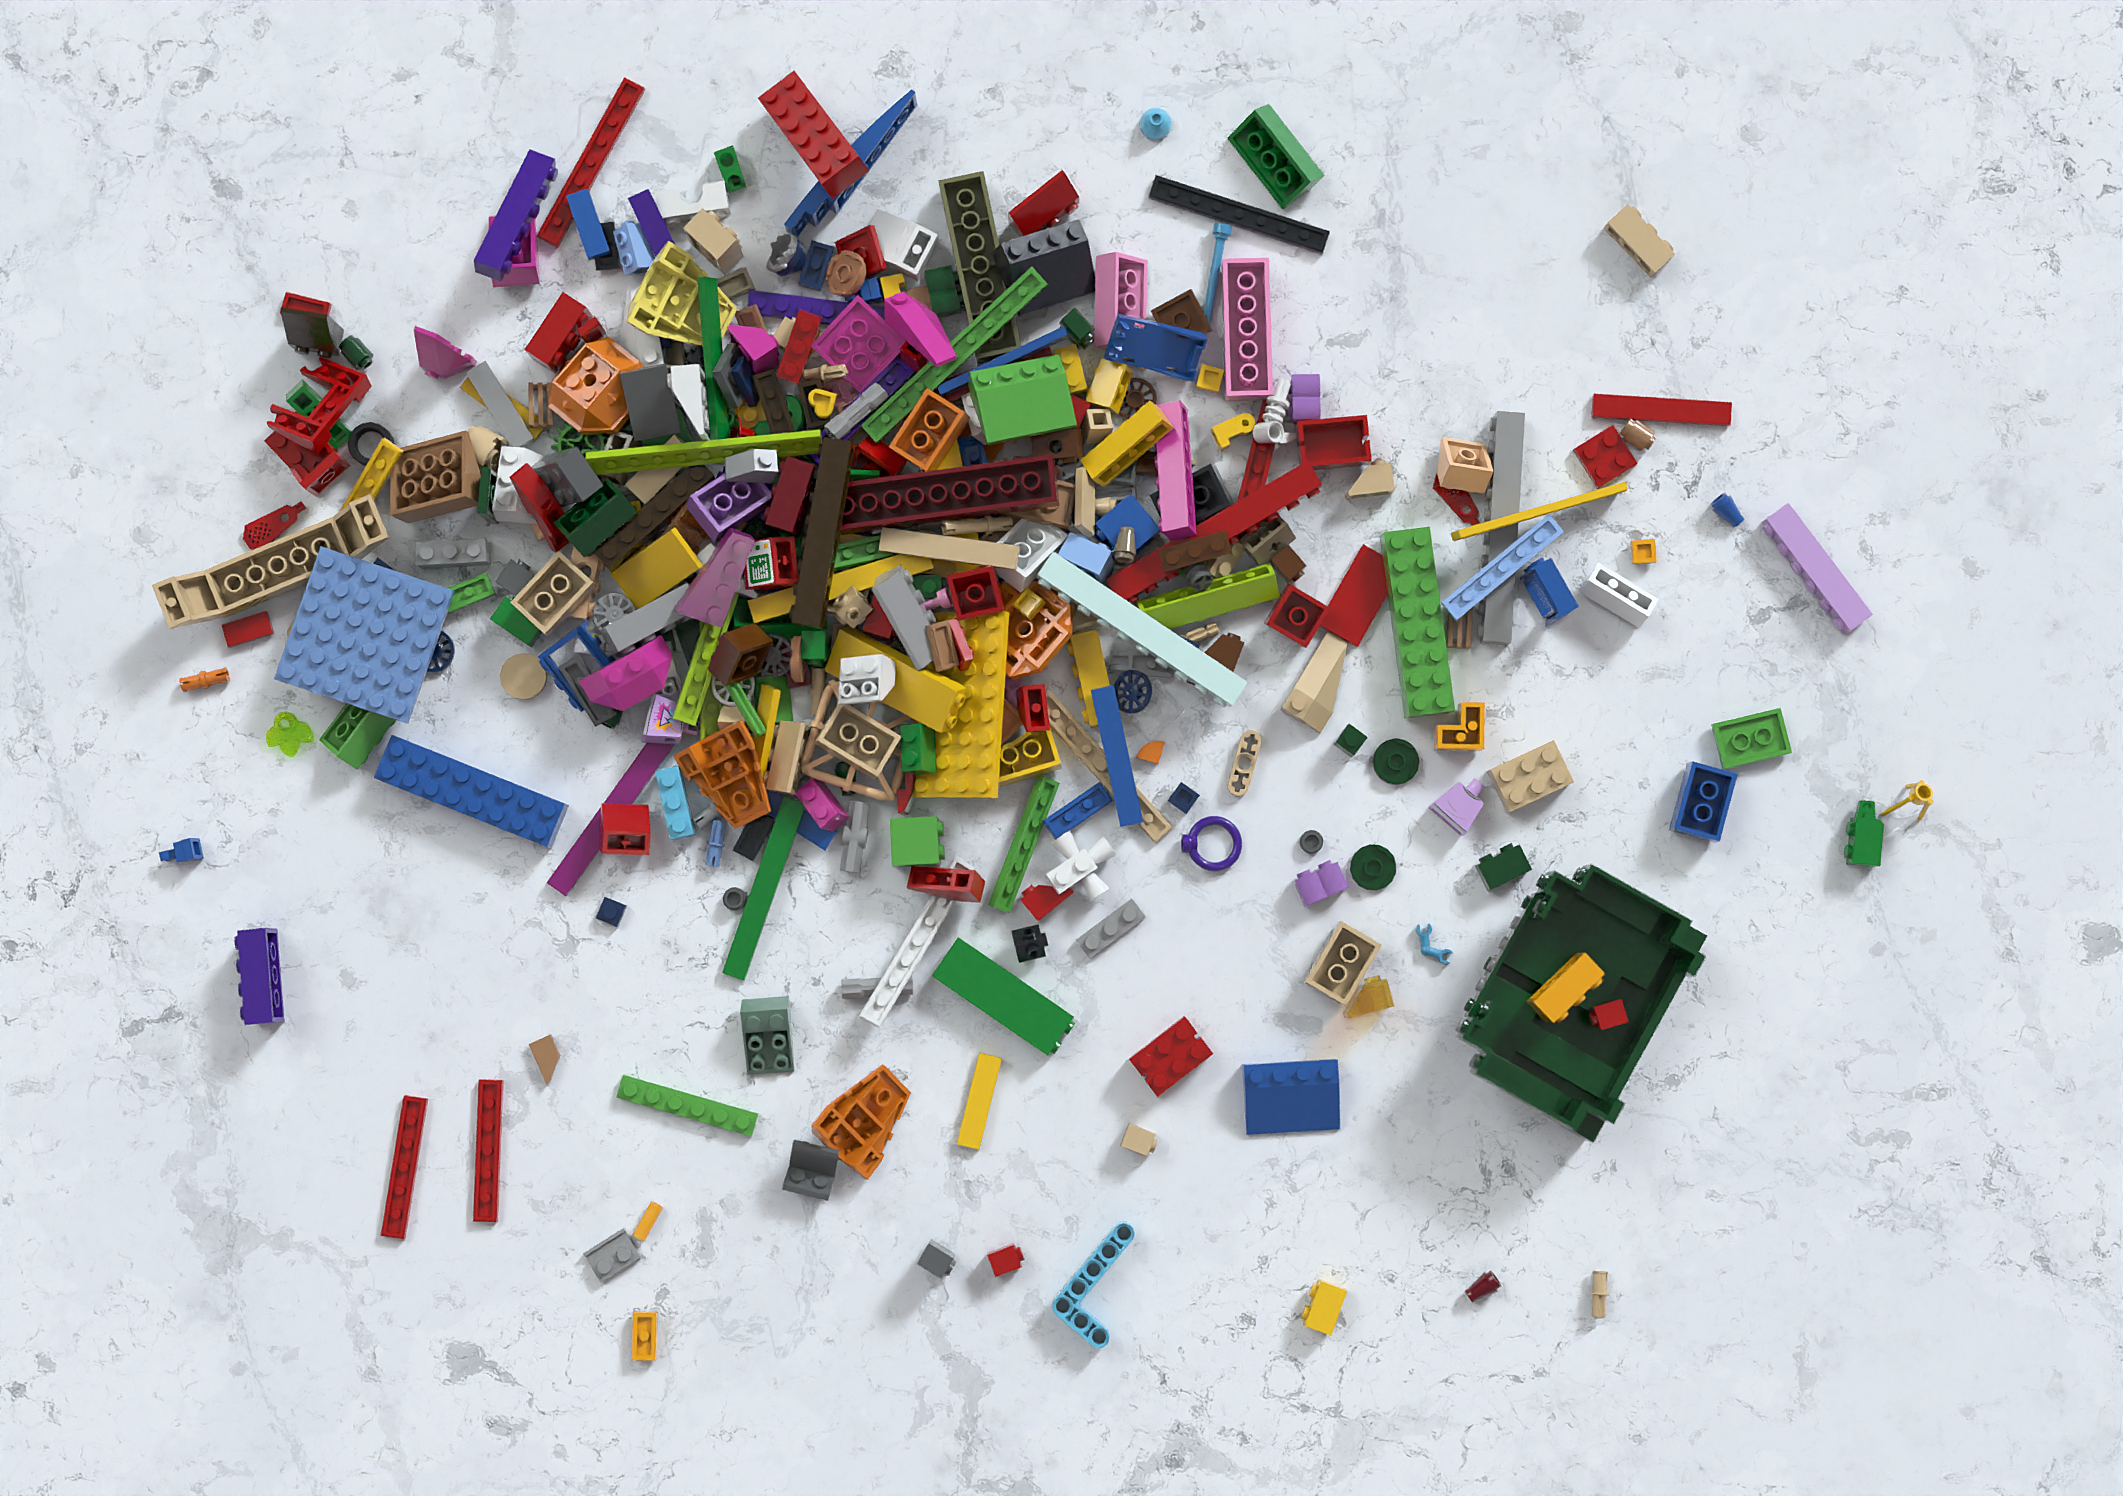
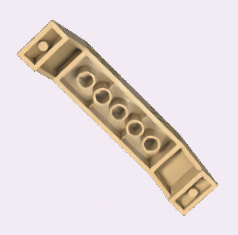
[152,494,389,629]

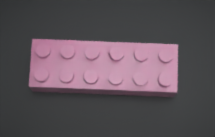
[1221,258,1273,401]

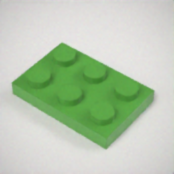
[1711,708,1792,770]

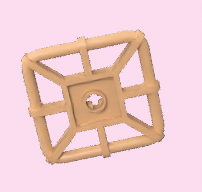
[800,679,917,802]

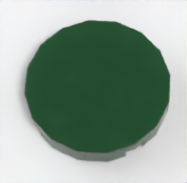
[1372,738,1420,785]
[1350,844,1396,891]

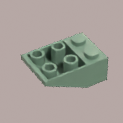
[740,996,794,1075]

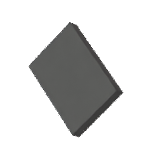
[620,363,681,442]

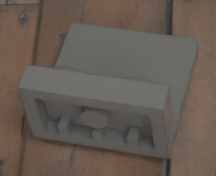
[782,1140,839,1201]

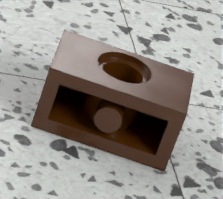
[1032,428,1084,463]

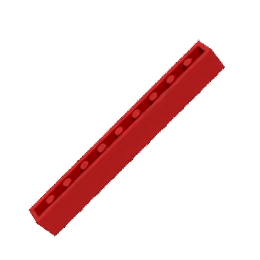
[1106,461,1322,604]

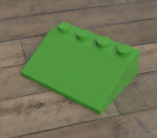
[968,354,1077,445]

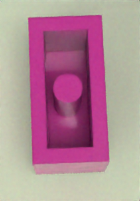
[795,778,850,832]

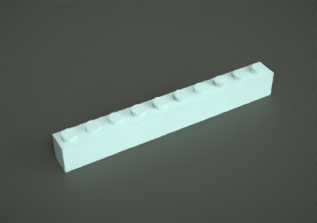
[1036,552,1248,708]

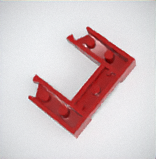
[267,357,372,453]

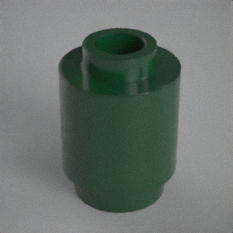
[339,335,373,370]

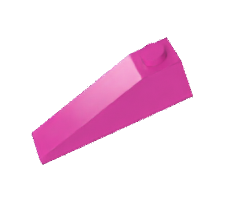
[413,326,477,379]

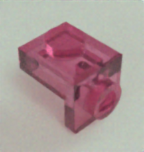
[822,378,855,405]

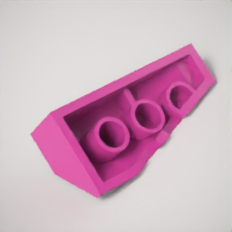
[884,292,956,367]

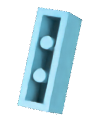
[655,766,697,841]

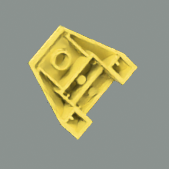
[626,241,737,346]

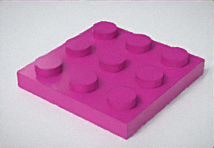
[812,295,906,393]

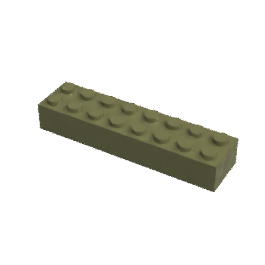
[938,171,1021,364]

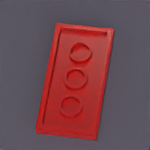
[1320,544,1388,647]

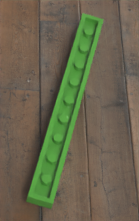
[861,267,1048,443]

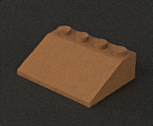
[390,430,481,523]

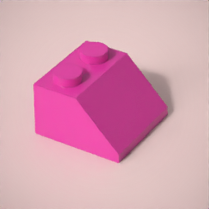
[727,324,780,375]

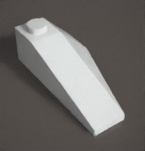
[619,283,666,368]

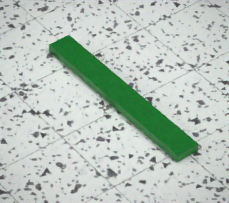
[697,277,730,465]
[722,796,805,981]

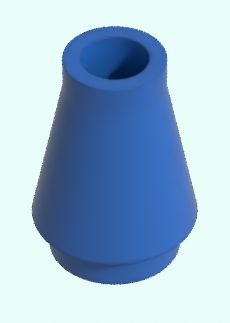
[1711,493,1744,527]

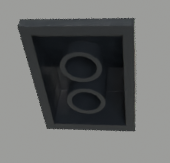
[1149,464,1234,526]

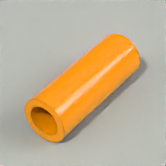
[632,1201,663,1241]

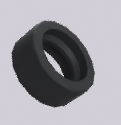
[348,422,395,467]

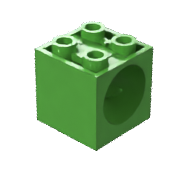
[890,816,945,867]

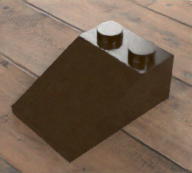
[280,307,344,358]

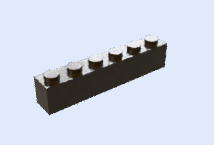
[594,465,715,573]

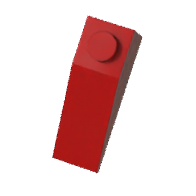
[906,866,985,903]

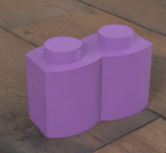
[1287,374,1321,423]
[1293,860,1349,907]

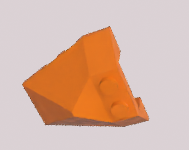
[673,720,771,829]
[811,1064,911,1180]

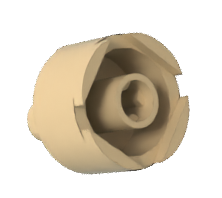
[468,425,508,474]

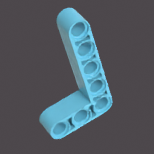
[1052,1221,1135,1348]

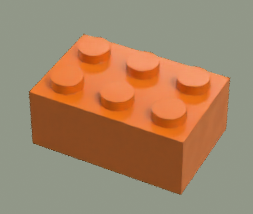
[889,388,971,472]

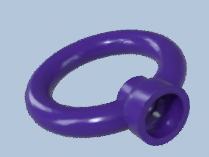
[1181,816,1242,872]

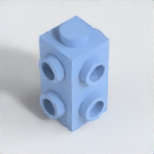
[613,221,655,275]

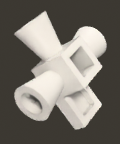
[1045,831,1116,901]

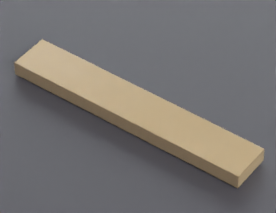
[879,527,1020,570]

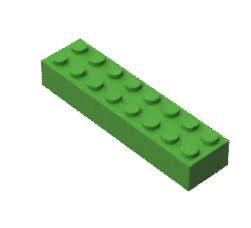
[1379,527,1455,719]

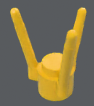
[1881,780,1934,821]

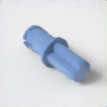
[705,820,726,867]

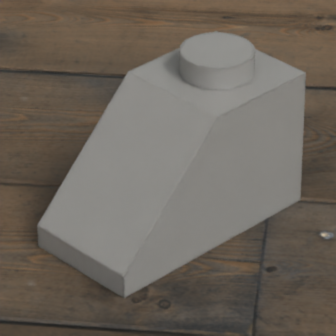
[724,449,778,483]

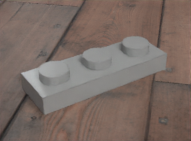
[1076,898,1146,959]

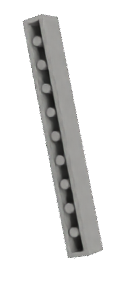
[1477,411,1525,645]

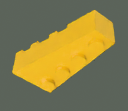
[998,729,1062,788]

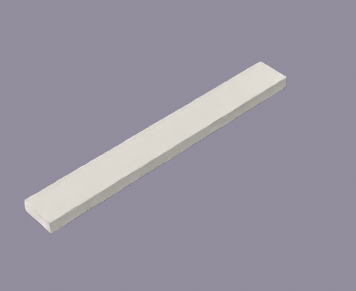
[859,856,975,1028]

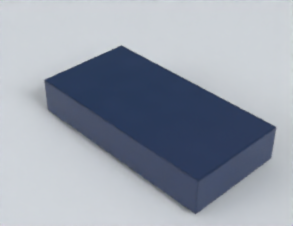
[731,356,760,407]

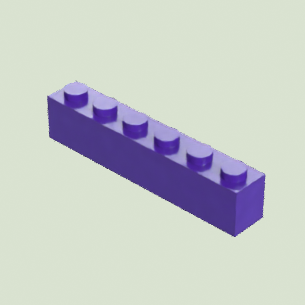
[473,149,558,282]

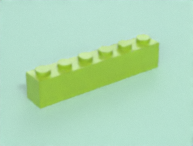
[1136,563,1280,629]

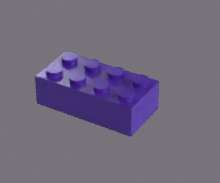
[234,928,285,1025]

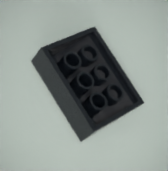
[991,219,1095,317]

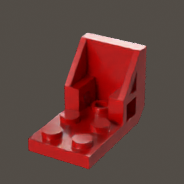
[264,411,351,497]

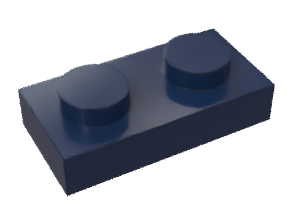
[798,240,834,292]

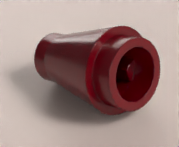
[1465,1271,1501,1302]

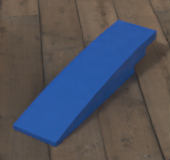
[784,89,917,237]

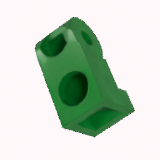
[713,145,746,193]

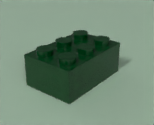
[554,477,638,557]

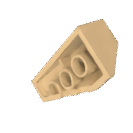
[1281,631,1348,733]

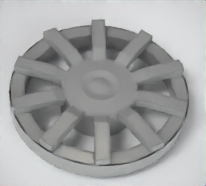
[592,593,636,631]

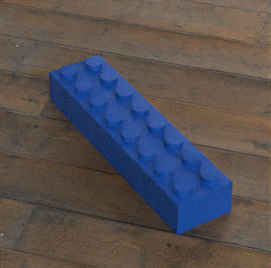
[374,735,569,848]

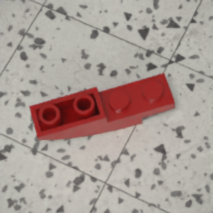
[509,463,570,553]

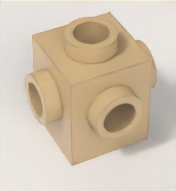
[832,586,873,628]

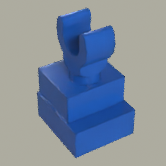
[844,277,885,304]
[159,838,204,862]

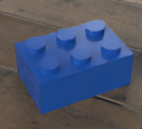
[1669,761,1738,843]

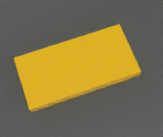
[610,527,703,609]

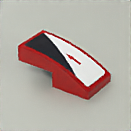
[897,773,916,816]

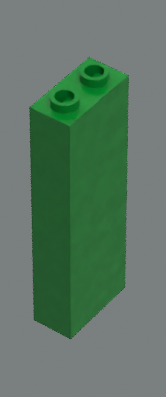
[932,937,1075,1056]

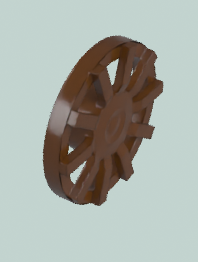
[1119,378,1157,420]

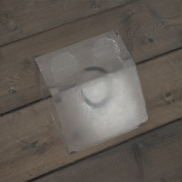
[1121,677,1185,742]

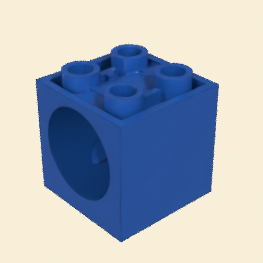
[1094,494,1160,565]

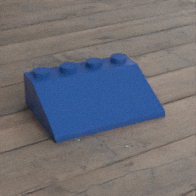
[1242,1059,1340,1135]

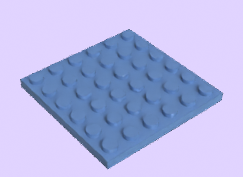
[274,547,455,724]

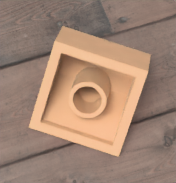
[1437,437,1493,494]

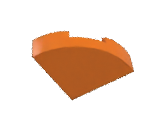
[1136,741,1165,764]

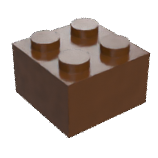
[707,623,773,687]

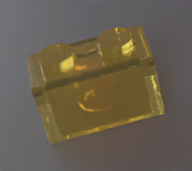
[1343,975,1394,1018]

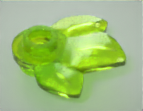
[266,711,314,757]

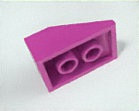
[489,216,540,288]

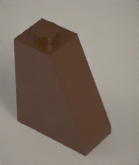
[1181,633,1244,686]

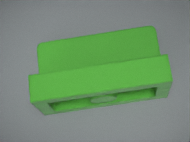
[754,676,793,723]

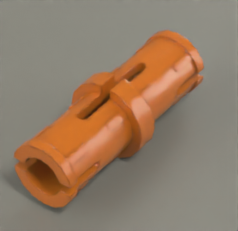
[179,667,230,692]

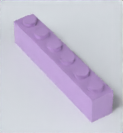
[1761,503,1873,633]

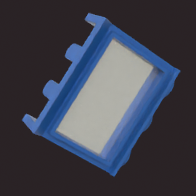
[1520,557,1579,627]
[538,620,616,712]

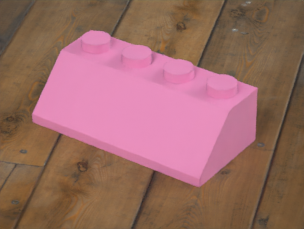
[1094,252,1148,349]

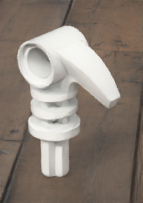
[1253,378,1297,444]

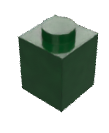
[1333,724,1368,758]

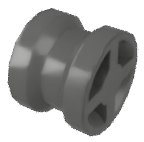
[1185,562,1214,591]

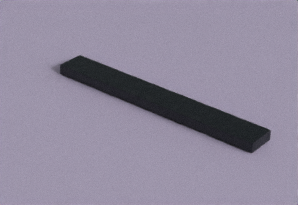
[1148,175,1330,254]

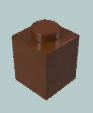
[1269,544,1307,583]

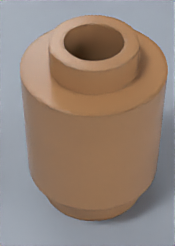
[1620,419,1656,451]

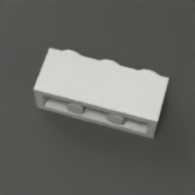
[1580,563,1659,629]

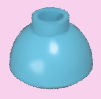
[1140,108,1172,140]

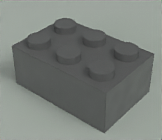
[532,447,603,507]

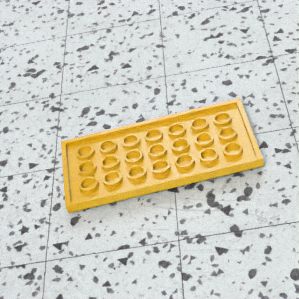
[912,611,1009,799]

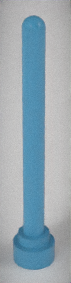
[1204,223,1232,326]

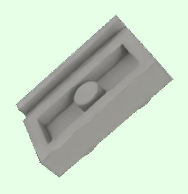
[583,1228,642,1282]

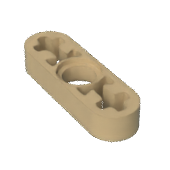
[1227,730,1261,797]

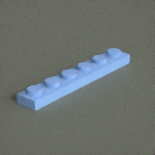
[1441,514,1564,621]

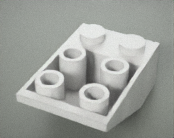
[869,209,939,281]

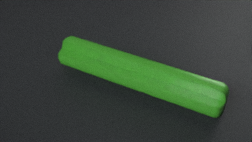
[726,682,766,738]

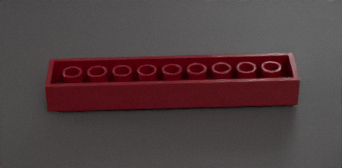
[840,455,1060,535]

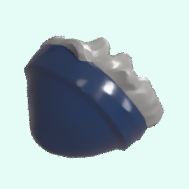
[766,233,806,277]

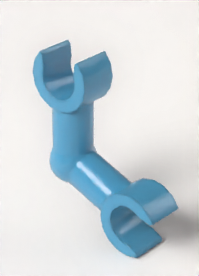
[1416,923,1453,964]

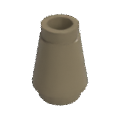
[1113,526,1136,563]

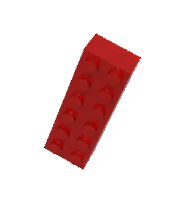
[758,71,869,199]

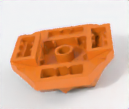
[548,336,643,435]
[1001,581,1073,680]

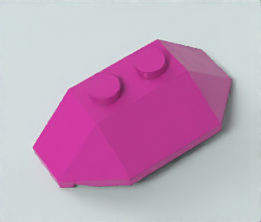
[579,635,673,711]

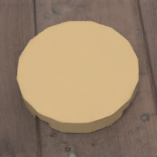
[500,653,547,700]

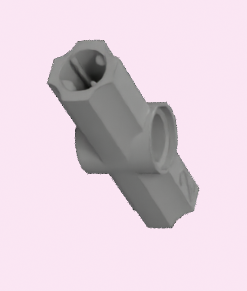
[840,801,870,873]

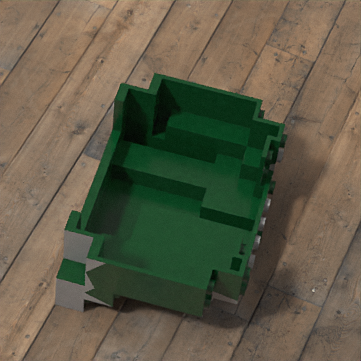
[1455,864,1707,1143]

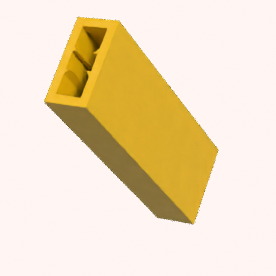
[825,626,967,733]

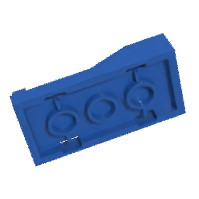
[1104,314,1208,382]

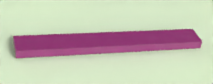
[547,743,675,896]

